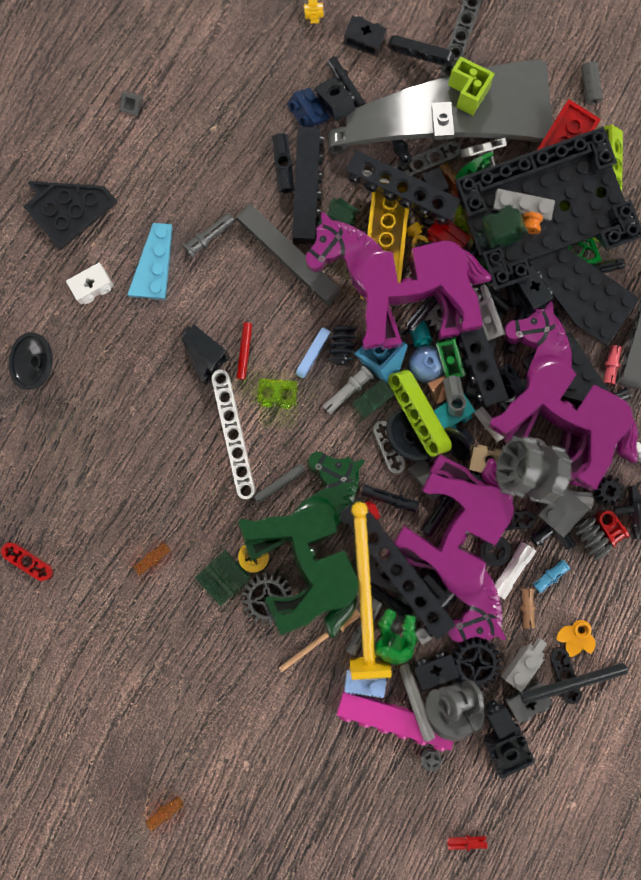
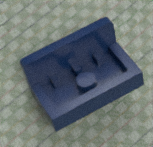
[287,87,330,128]

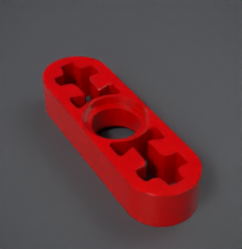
[1,543,53,581]

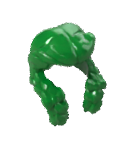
[375,609,418,665]

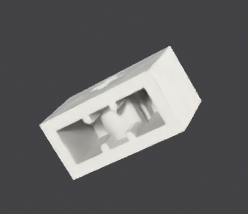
[66,262,114,304]

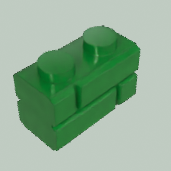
[436,337,467,378]

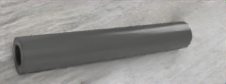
[254,463,306,504]

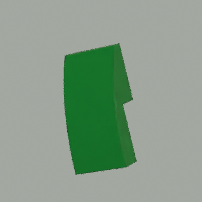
[455,152,494,179]

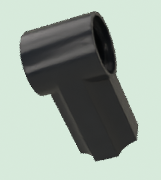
[422,570,458,609]

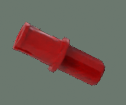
[447,835,487,852]

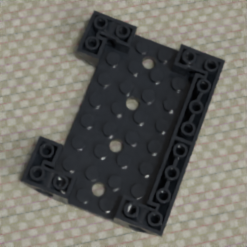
[455,126,641,290]

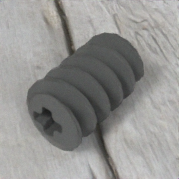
[573,517,613,561]

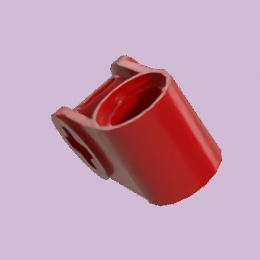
[594,510,630,548]

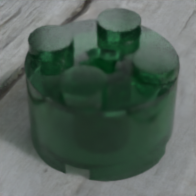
[318,198,360,226]
[482,205,528,249]

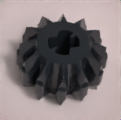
[593,475,625,508]

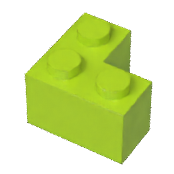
[448,57,495,116]

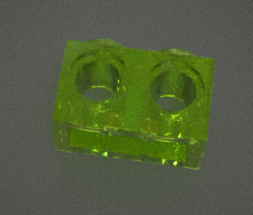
[257,378,298,409]

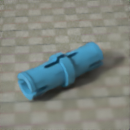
[532,560,570,594]

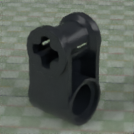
[499,364,525,402]

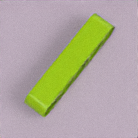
[388,370,452,457]

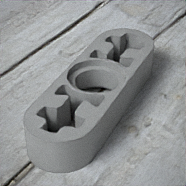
[373,421,405,474]

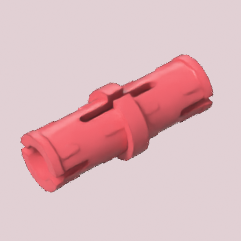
[603,345,622,385]

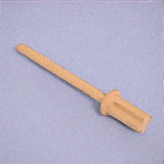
[279,608,361,672]

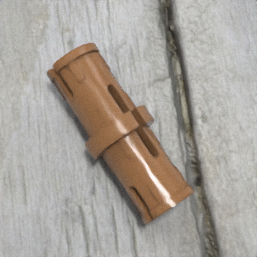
[520,588,536,629]

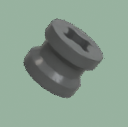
[421,748,442,772]

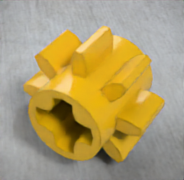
[304,0,324,24]

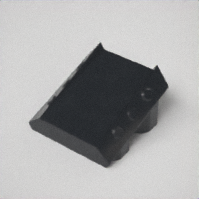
[483,724,535,779]

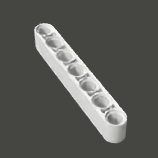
[212,370,255,500]

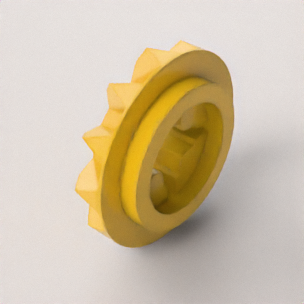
[238,545,269,572]

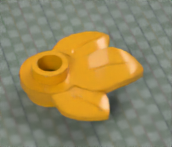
[556,620,596,657]

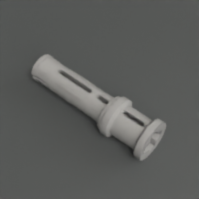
[322,366,374,415]

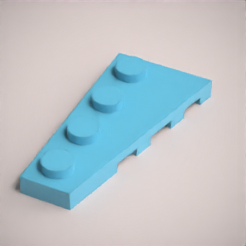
[127,223,173,300]

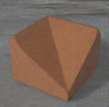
[428,375,447,404]

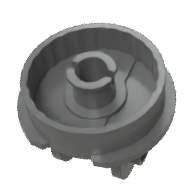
[426,680,484,741]

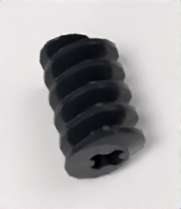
[328,325,357,367]

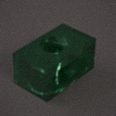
[352,379,395,420]

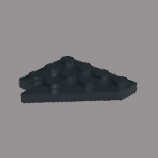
[23,181,118,250]
[520,332,610,403]

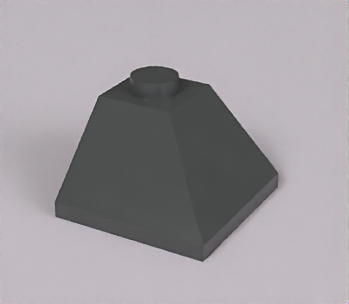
[534,488,590,537]

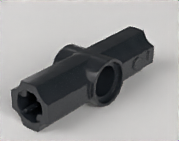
[272,133,295,194]

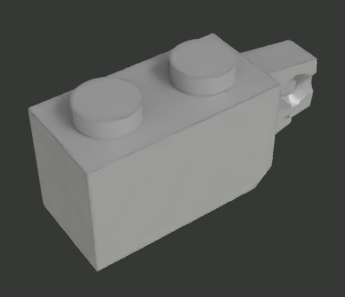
[501,638,547,692]

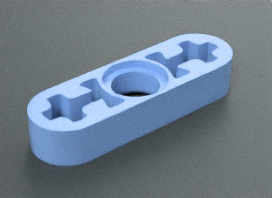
[295,327,331,379]

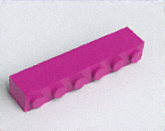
[337,689,453,751]

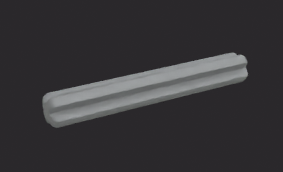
[399,664,435,742]

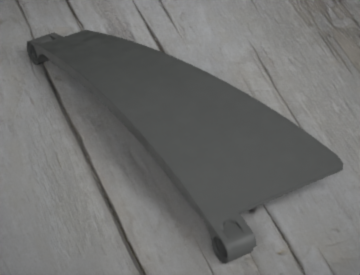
[328,60,553,155]

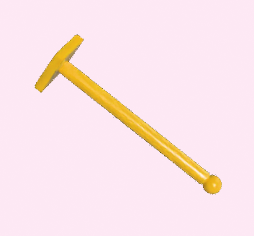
[349,502,392,680]

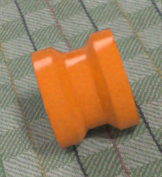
[521,212,543,234]

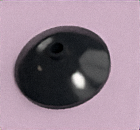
[9,332,53,390]
[386,408,432,462]

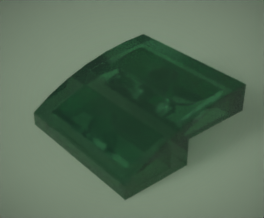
[195,549,251,606]

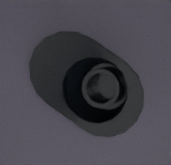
[444,427,475,461]

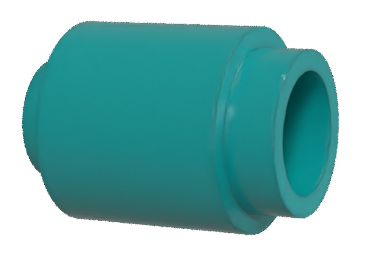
[409,320,432,348]

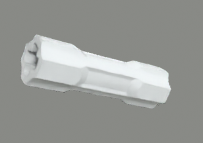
[494,542,536,600]

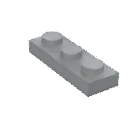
[492,189,555,221]

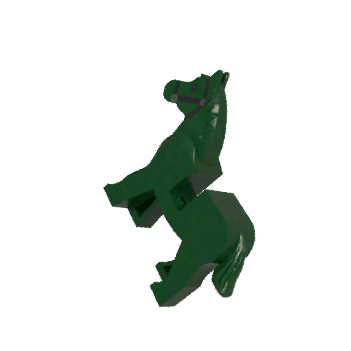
[238,452,365,638]

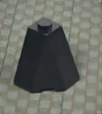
[181,324,230,385]

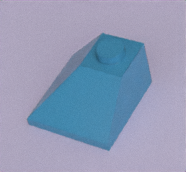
[355,341,407,383]

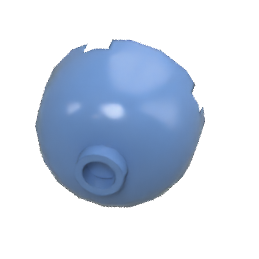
[408,345,444,384]

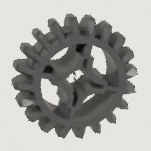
[242,572,294,625]

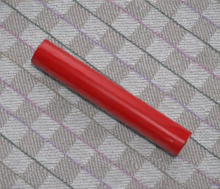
[236,322,252,380]

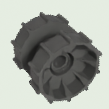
[495,436,572,505]

